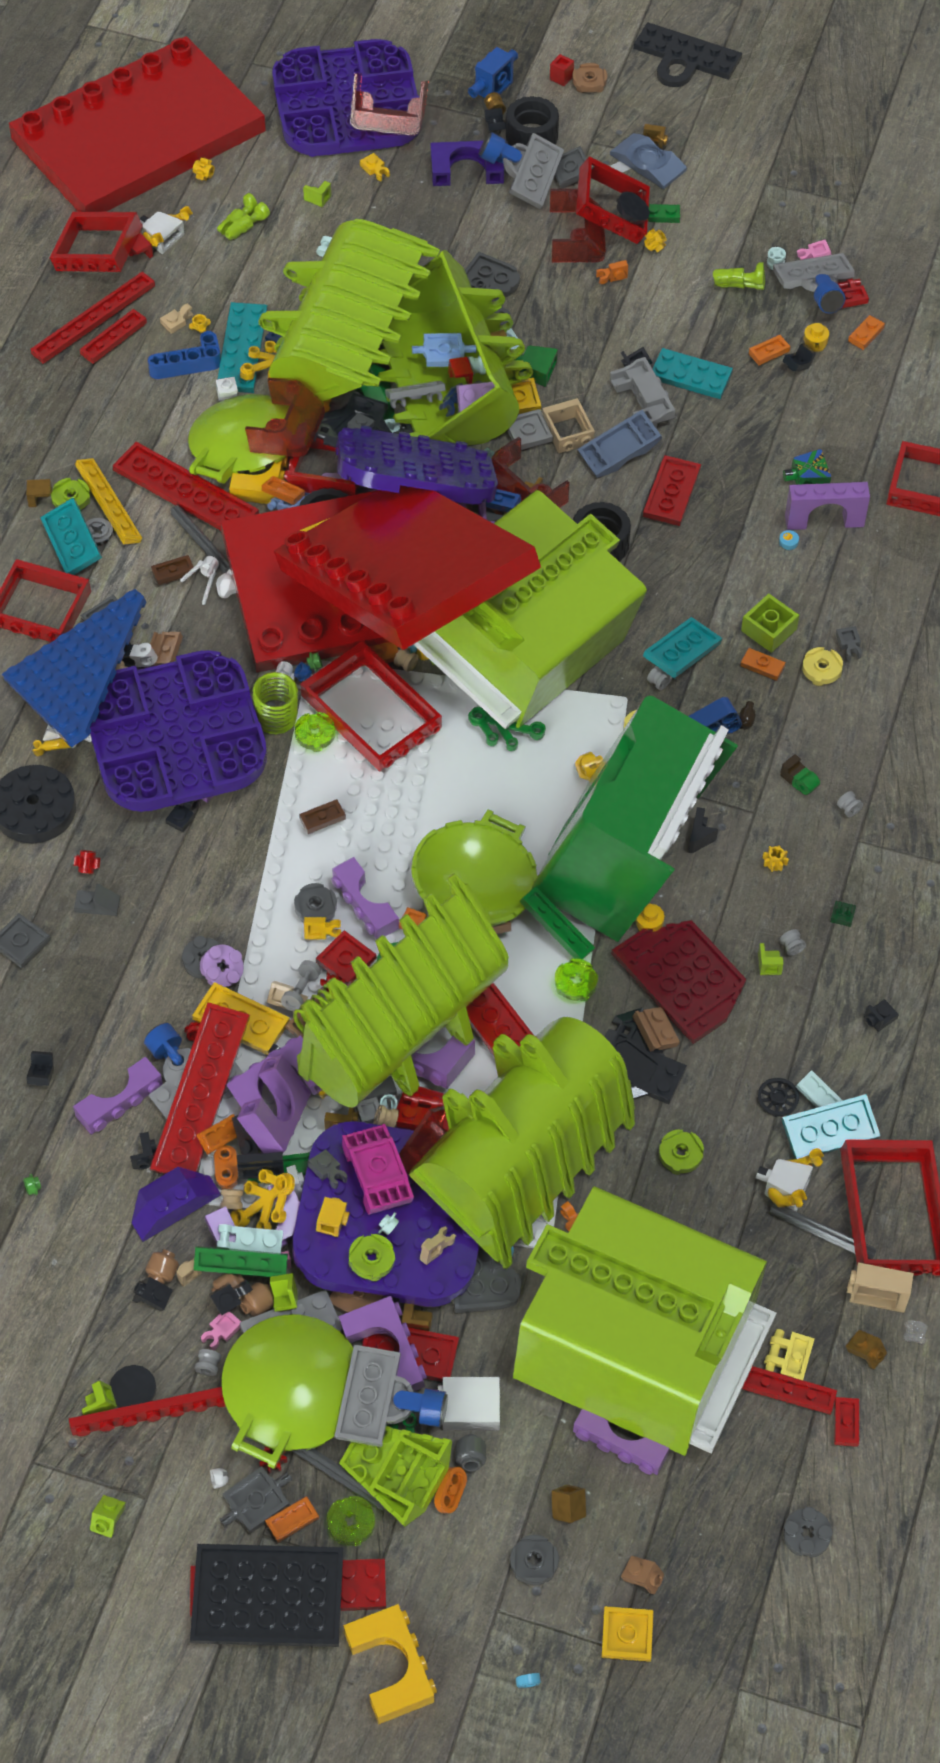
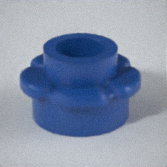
[294,662,312,682]

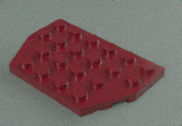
[611,920,747,1044]

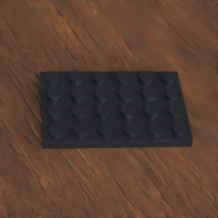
[190,1544,344,1647]

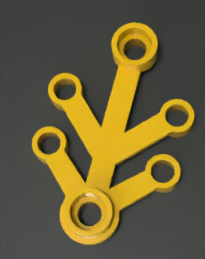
[240,341,277,381]
[230,1169,295,1229]

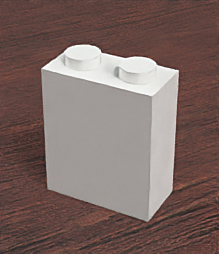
[438,1377,500,1430]

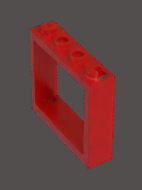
[576,156,650,244]
[49,212,143,272]
[284,432,360,496]
[886,441,940,516]
[0,559,91,643]

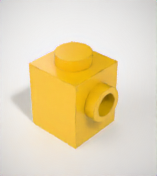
[316,1197,350,1237]

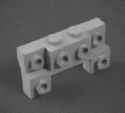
[610,357,675,428]

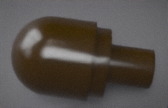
[739,701,756,729]

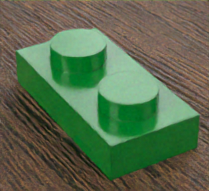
[648,204,680,223]

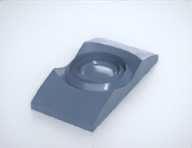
[610,133,687,189]
[577,410,662,478]

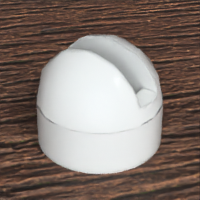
[210,1468,229,1489]

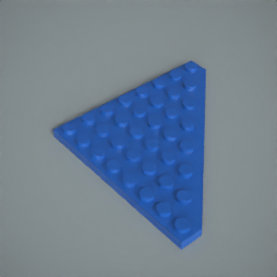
[2,589,147,748]

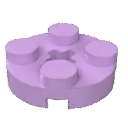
[200,945,244,988]

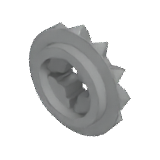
[86,518,113,544]

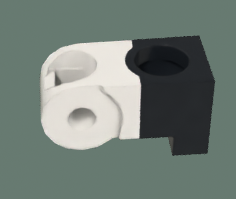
[122,642,158,667]

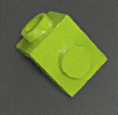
[90,1495,126,1538]

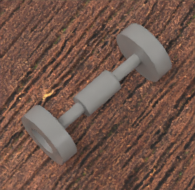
[281,960,321,1011]

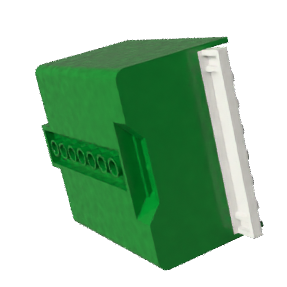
[532,696,738,942]

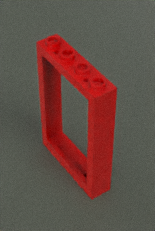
[300,641,442,772]
[840,1139,940,1276]

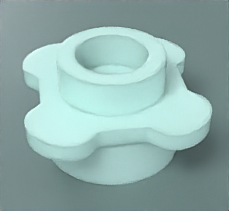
[378,1212,399,1235]

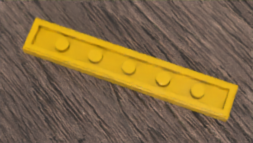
[75,458,142,545]

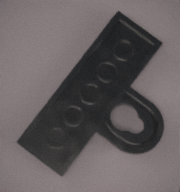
[633,22,742,87]

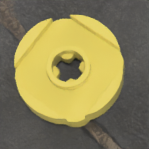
[802,647,843,686]

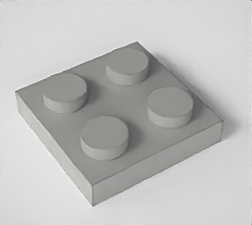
[507,409,553,451]

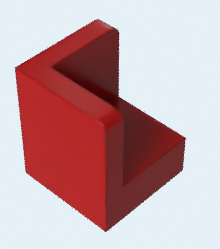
[550,54,574,86]
[129,232,153,258]
[448,357,473,384]

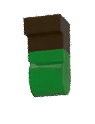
[780,754,820,795]

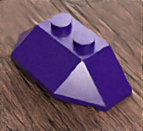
[131,1167,221,1242]

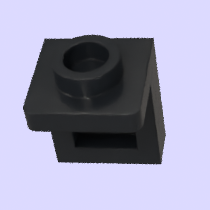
[783,343,816,372]
[621,347,653,367]
[26,1051,54,1086]
[130,1132,157,1170]
[132,1277,173,1311]

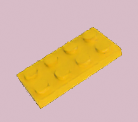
[192,982,290,1055]

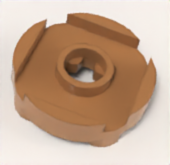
[572,63,607,93]

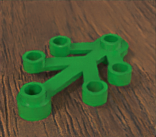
[468,707,546,751]

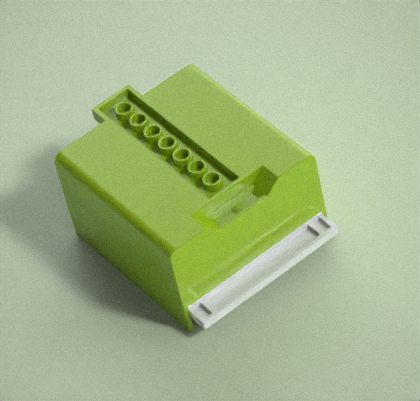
[414,490,647,729]
[513,1186,776,1456]

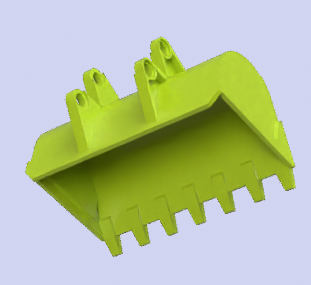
[258,219,440,411]
[378,250,533,445]
[297,873,509,1108]
[409,1017,635,1269]

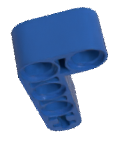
[148,331,221,379]
[689,697,742,733]

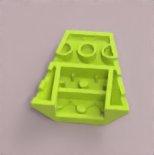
[339,1426,452,1527]

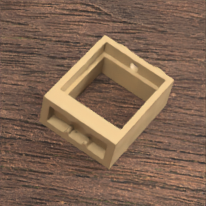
[542,398,595,454]
[847,1262,914,1313]

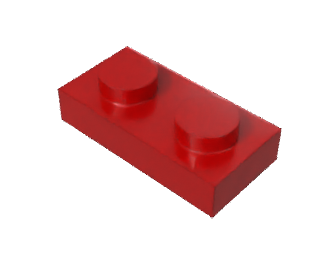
[834,1397,859,1447]

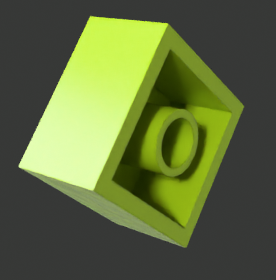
[741,593,799,653]

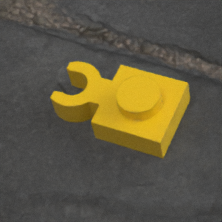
[360,153,390,181]
[304,917,341,939]

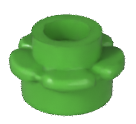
[307,652,323,672]
[23,1174,41,1196]

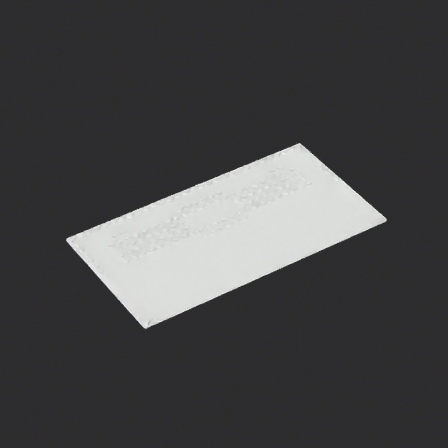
[199,660,628,1248]

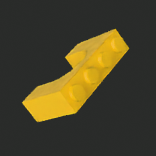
[229,456,288,504]
[343,1604,437,1724]

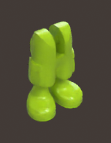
[217,193,270,240]
[713,262,765,290]

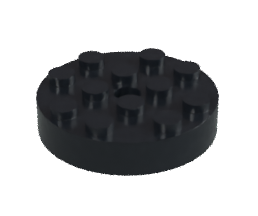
[0,765,76,843]

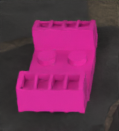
[342,1124,414,1215]

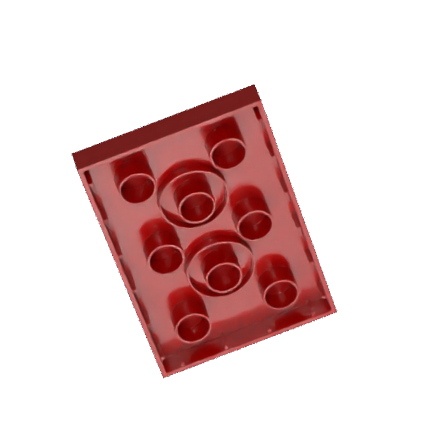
[9,36,266,212]
[274,485,541,650]
[221,490,458,673]

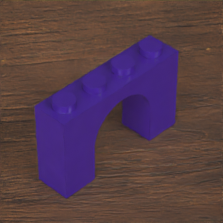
[430,141,504,186]

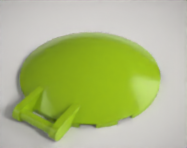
[188,394,301,484]
[411,809,537,926]
[222,1314,353,1469]

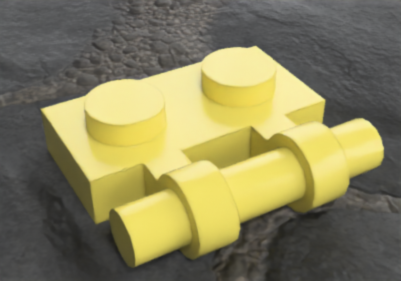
[764,1329,815,1380]

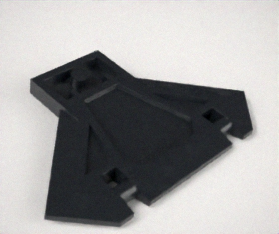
[298,393,392,448]
[605,1007,687,1104]

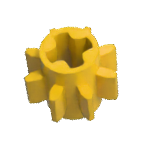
[193,157,215,181]
[644,228,667,253]
[762,846,789,872]

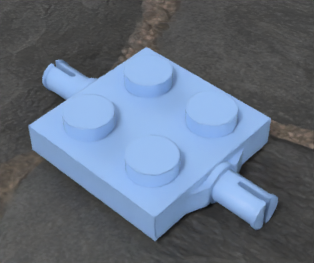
[412,333,476,367]

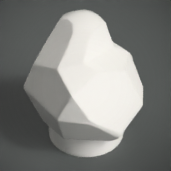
[216,569,236,598]

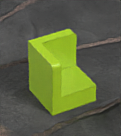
[303,181,331,207]
[758,943,783,975]
[270,1273,298,1312]
[81,1381,117,1415]

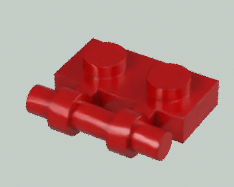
[838,278,869,309]
[396,1092,446,1134]

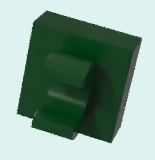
[830,901,856,927]

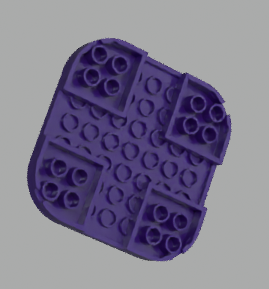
[272,39,422,157]
[336,426,498,504]
[90,650,267,812]
[292,1121,479,1307]

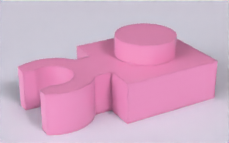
[797,239,831,260]
[201,1311,241,1350]

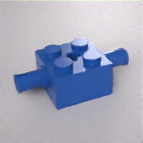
[468,47,518,98]

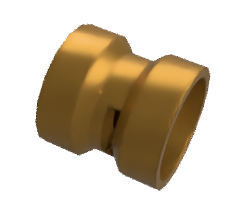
[484,92,506,114]

